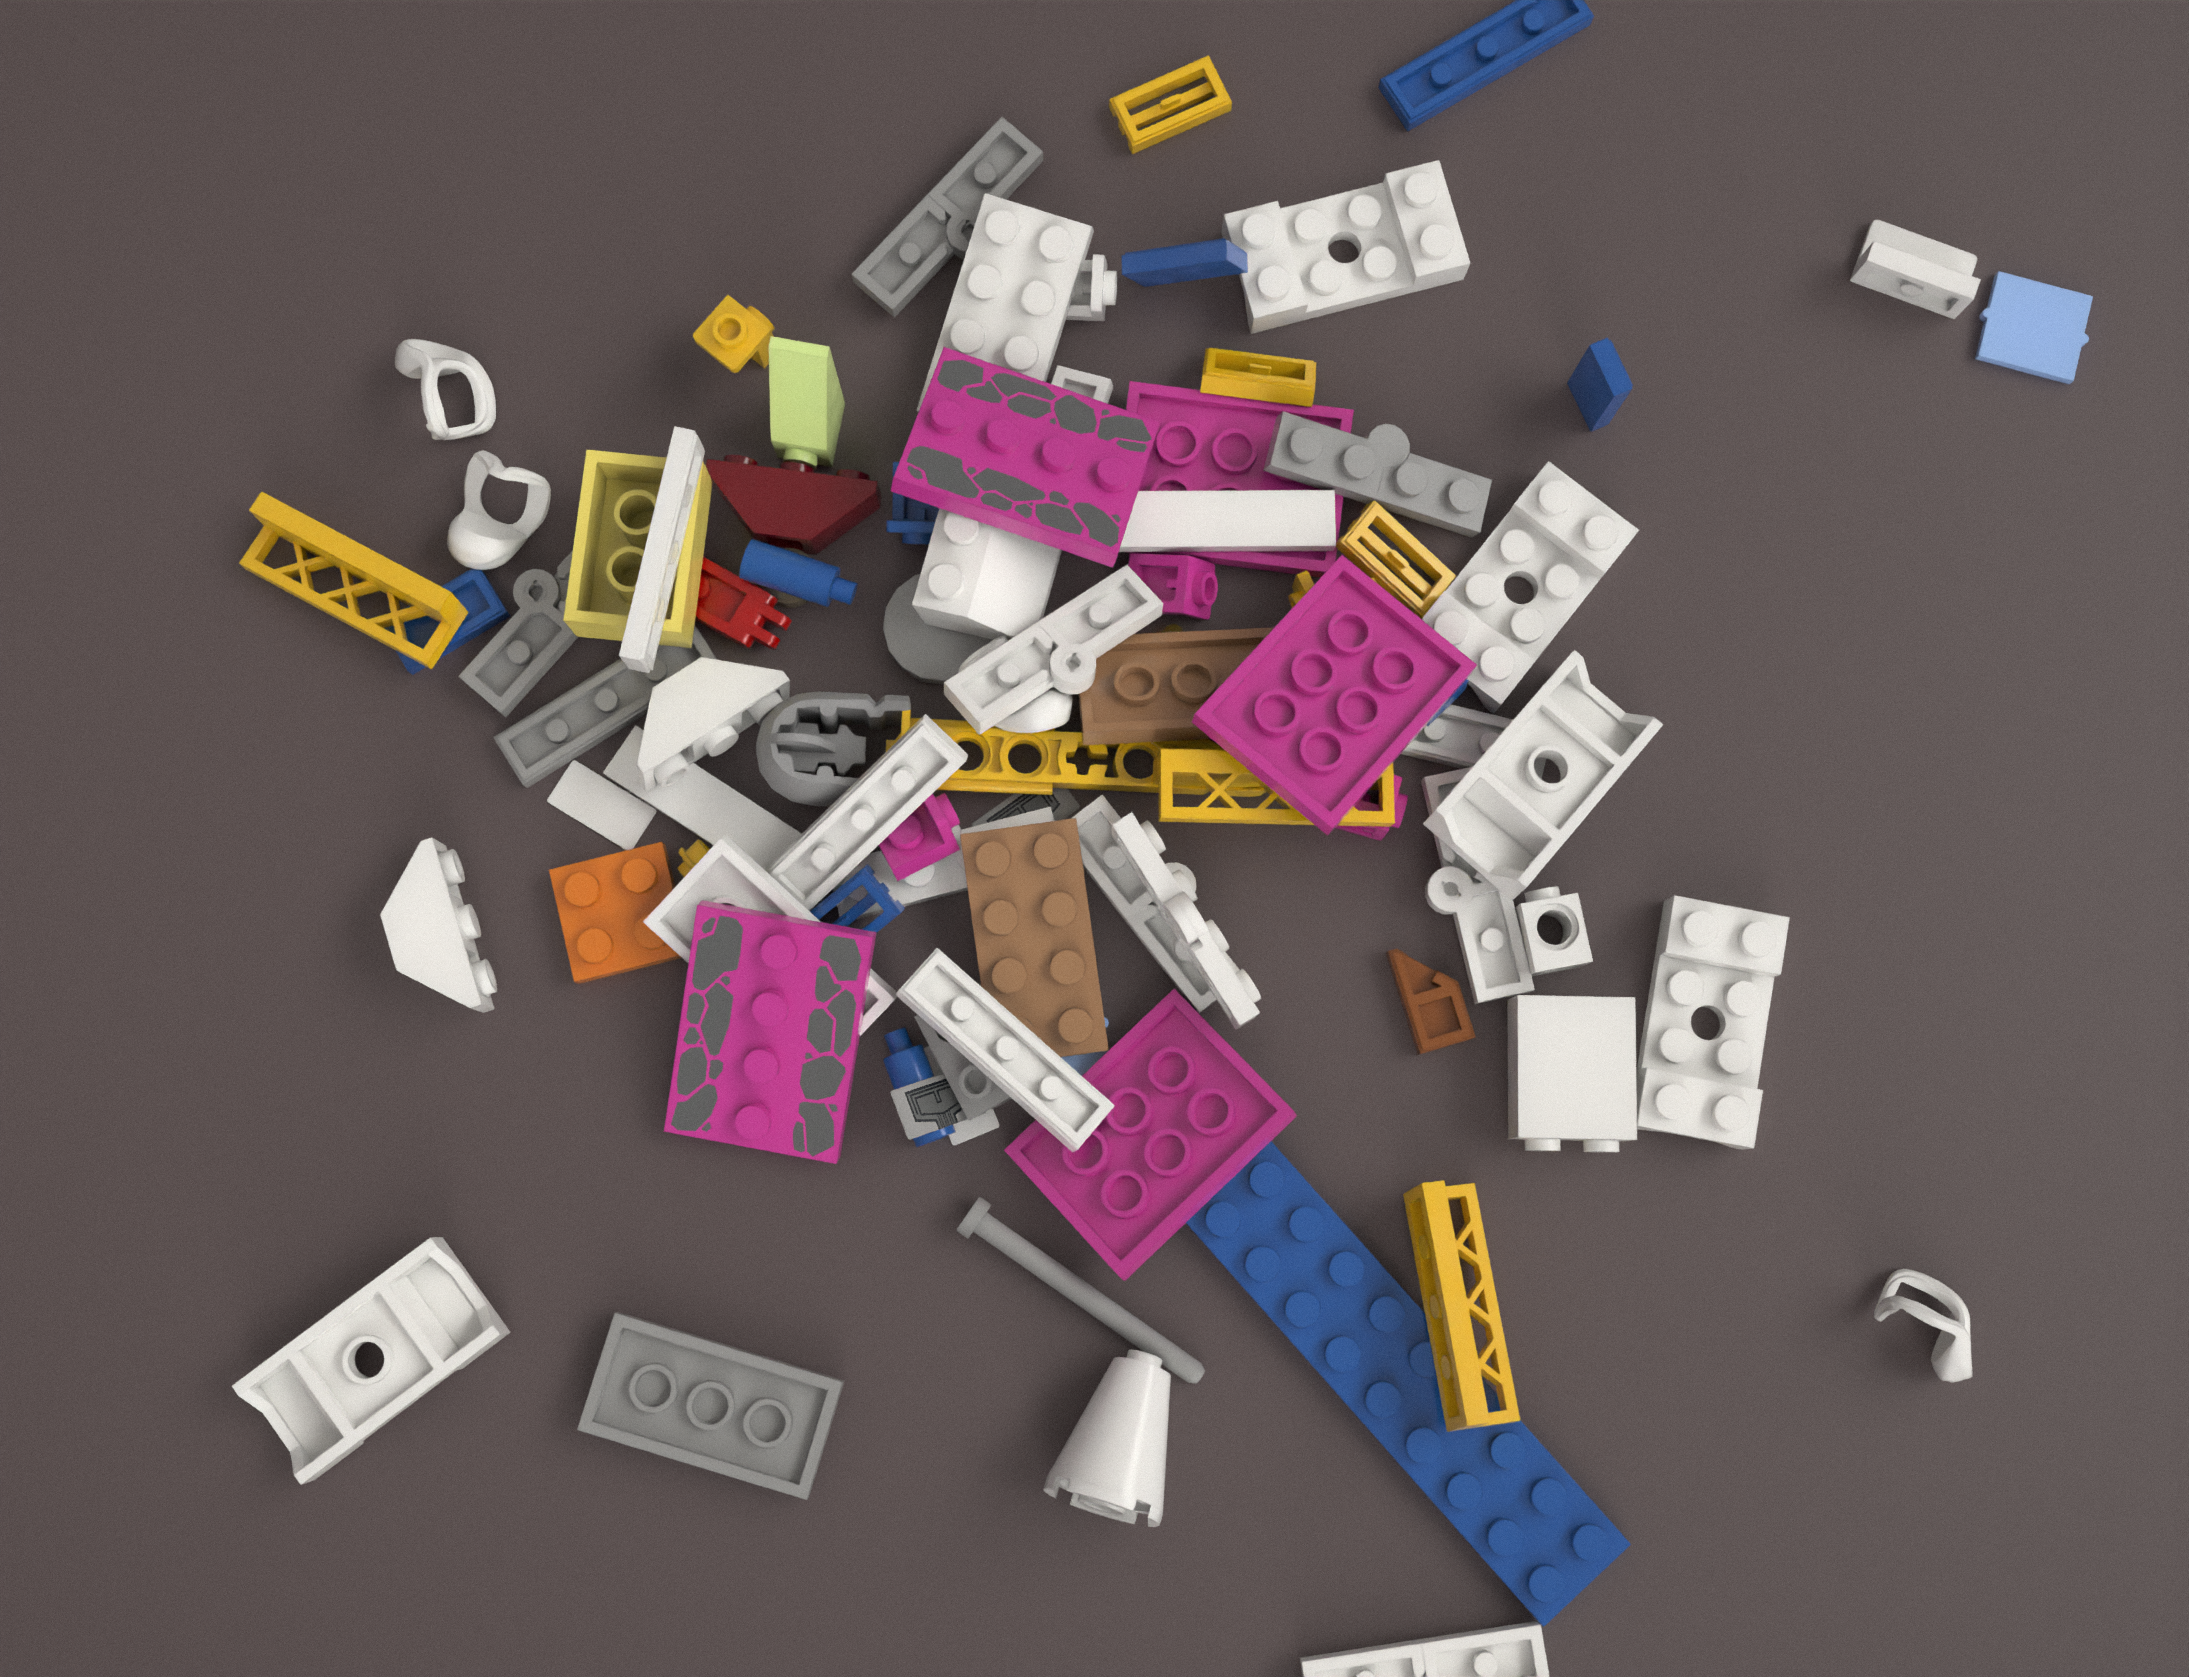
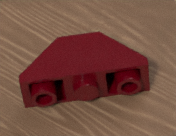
[706,455,882,555]

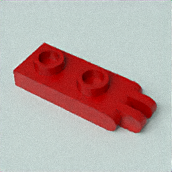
[695,557,792,650]

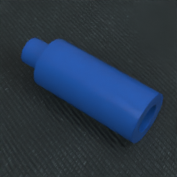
[739,539,858,607]
[883,1027,956,1148]

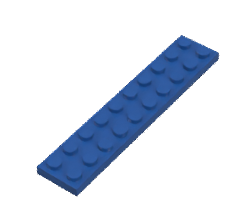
[1186,1141,1631,1627]

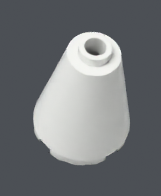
[1043,1350,1171,1527]

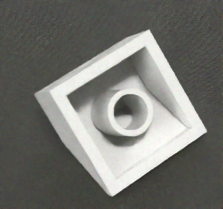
[912,508,1062,641]

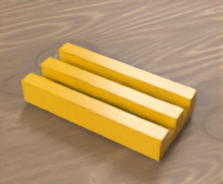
[1109,55,1232,154]
[1200,347,1316,407]
[1336,500,1456,619]

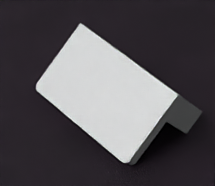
[1850,220,1981,319]

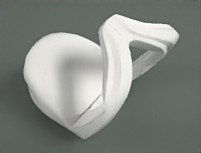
[395,339,496,440]
[447,450,551,570]
[958,636,1073,733]
[1874,1269,1973,1383]

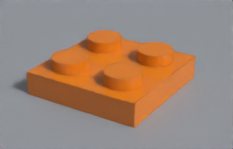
[549,842,682,984]

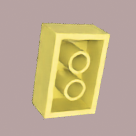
[563,449,713,648]

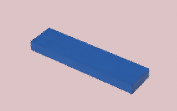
[1378,0,1594,132]

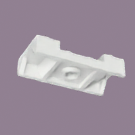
[1221,160,1470,334]
[1422,461,1639,714]
[1423,650,1663,900]
[1636,895,1790,1150]
[232,1237,510,1485]

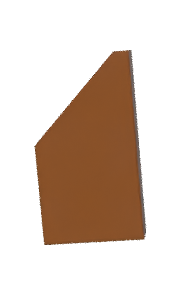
[1386,948,1476,1055]

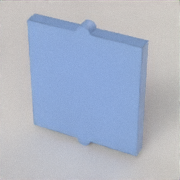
[1975,271,2093,384]

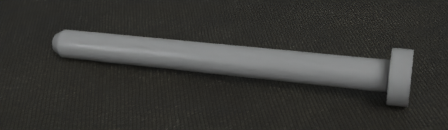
[956,1196,1205,1384]

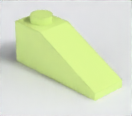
[768,336,845,470]

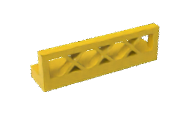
[239,491,469,670]
[1153,749,1395,827]
[1403,1180,1520,1432]

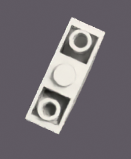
[637,657,790,793]
[380,838,497,1013]

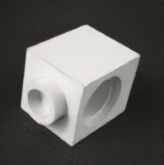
[1515,886,1593,976]

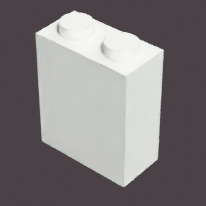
[1507,995,1637,1152]

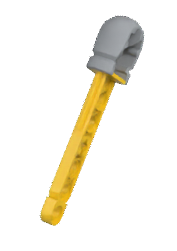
[756,692,1267,807]

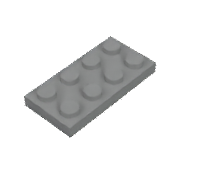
[577,1312,845,1500]

